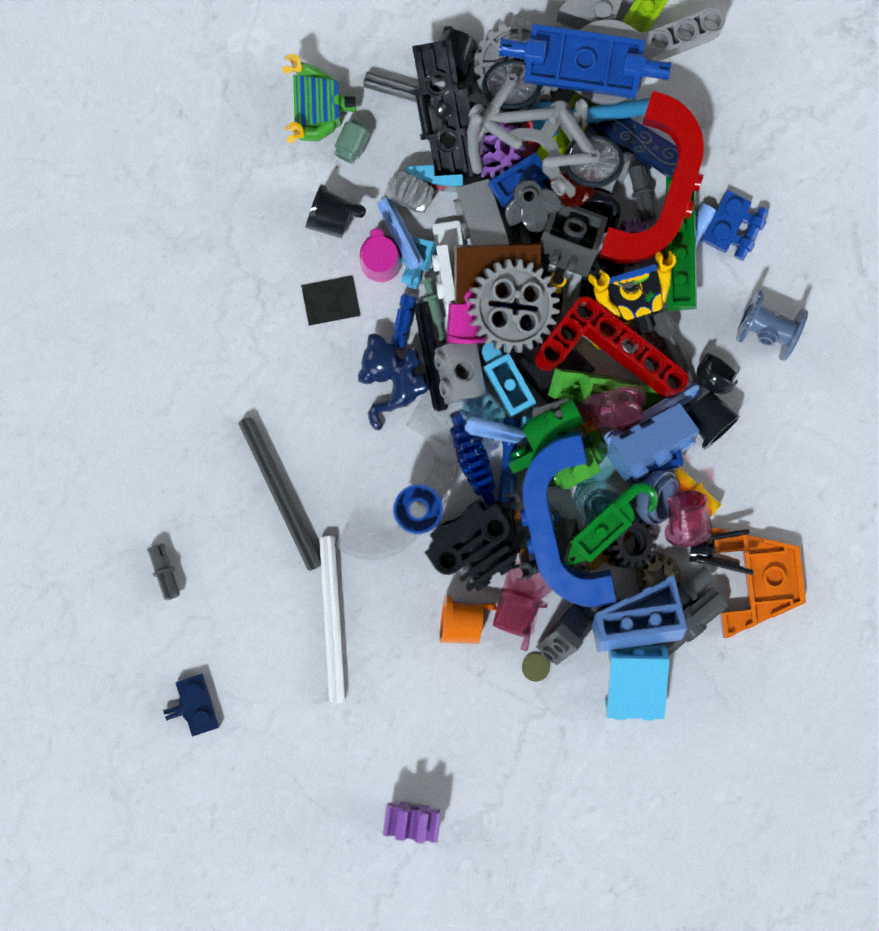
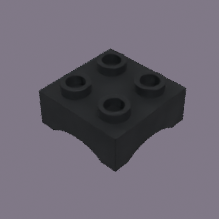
[516,330,596,403]

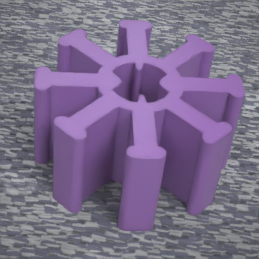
[383,802,442,844]

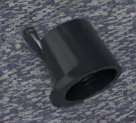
[433,26,478,84]
[305,184,366,238]
[684,391,741,450]

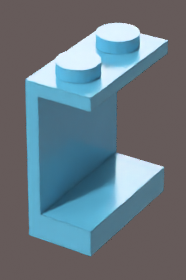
[605,645,669,721]

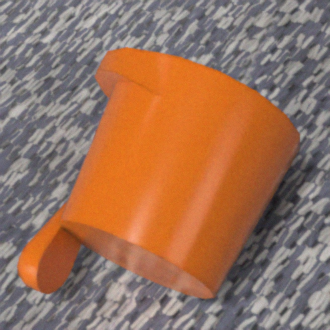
[439,594,497,644]

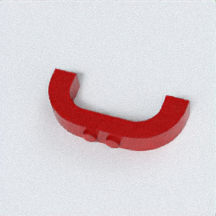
[599,91,704,264]

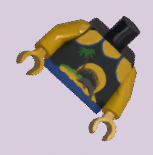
[588,250,676,335]

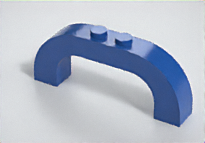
[520,431,617,607]

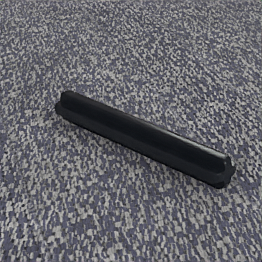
[414,302,448,412]

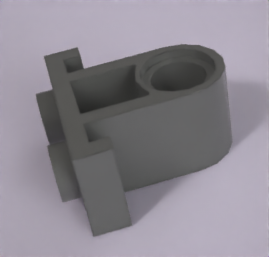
[536,604,594,665]

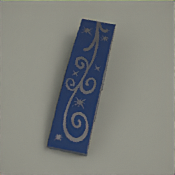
[587,118,678,180]

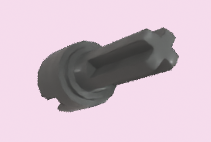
[649,309,694,385]

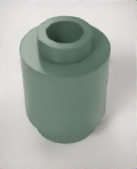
[334,119,370,164]

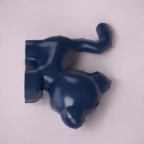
[358,333,429,431]

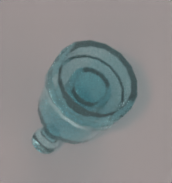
[574,478,620,524]

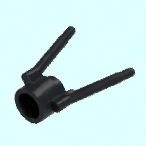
[689,529,754,575]

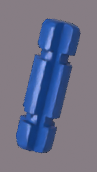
[390,294,416,349]

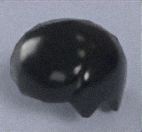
[579,191,621,233]
[697,353,738,395]

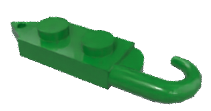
[565,482,658,565]

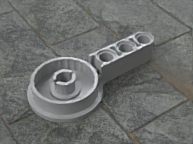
[576,7,726,105]

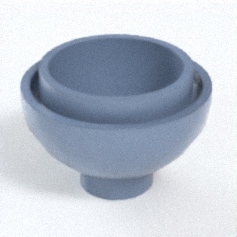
[629,470,679,526]

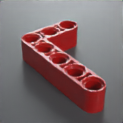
[535,297,688,398]

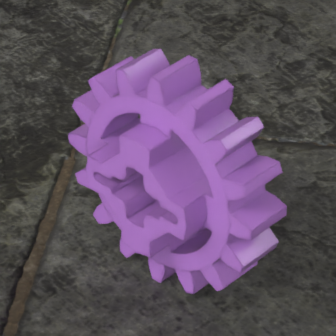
[479,123,526,179]

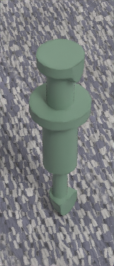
[420,277,447,343]

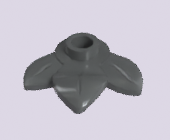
[505,179,562,234]

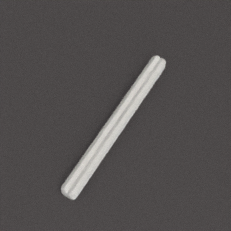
[320,536,345,704]

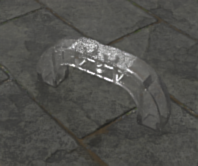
[334,400,458,560]

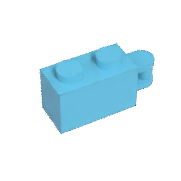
[482,342,536,418]

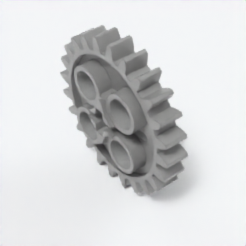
[466,259,560,353]

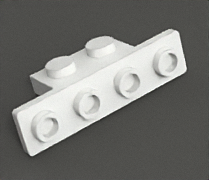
[432,221,463,323]

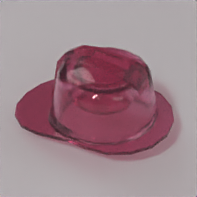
[579,386,646,432]

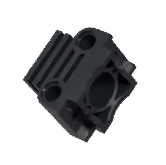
[424,498,518,592]

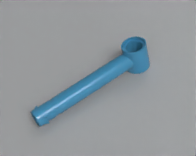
[530,98,650,137]

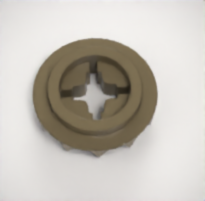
[636,553,681,591]

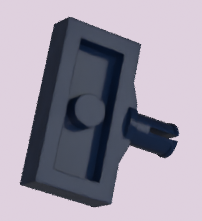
[163,673,220,737]

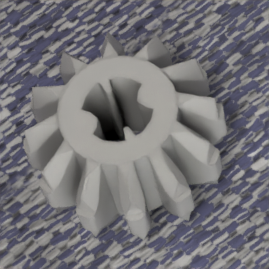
[385,171,434,213]

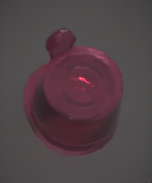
[664,491,713,547]
[492,587,548,651]

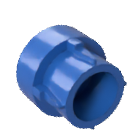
[393,485,443,534]

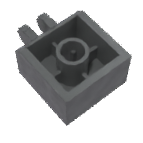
[539,200,608,280]

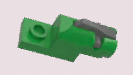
[507,397,584,474]

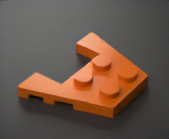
[711,528,806,638]

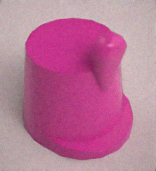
[360,228,402,282]
[446,290,486,344]

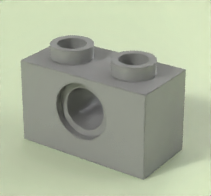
[434,343,487,404]

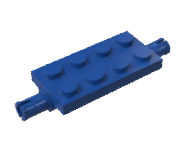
[499,24,672,99]

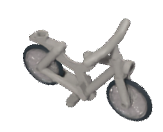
[467,60,624,198]

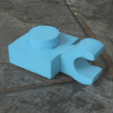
[400,236,438,289]

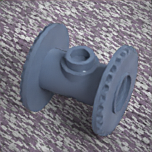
[736,290,808,361]

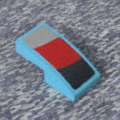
[406,165,463,192]

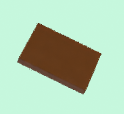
[454,243,541,304]

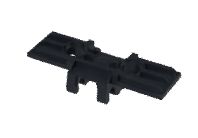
[411,39,474,177]

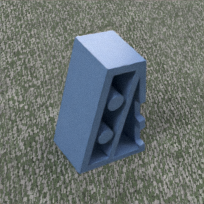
[607,403,699,483]
[592,575,687,652]

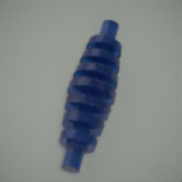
[450,411,496,505]

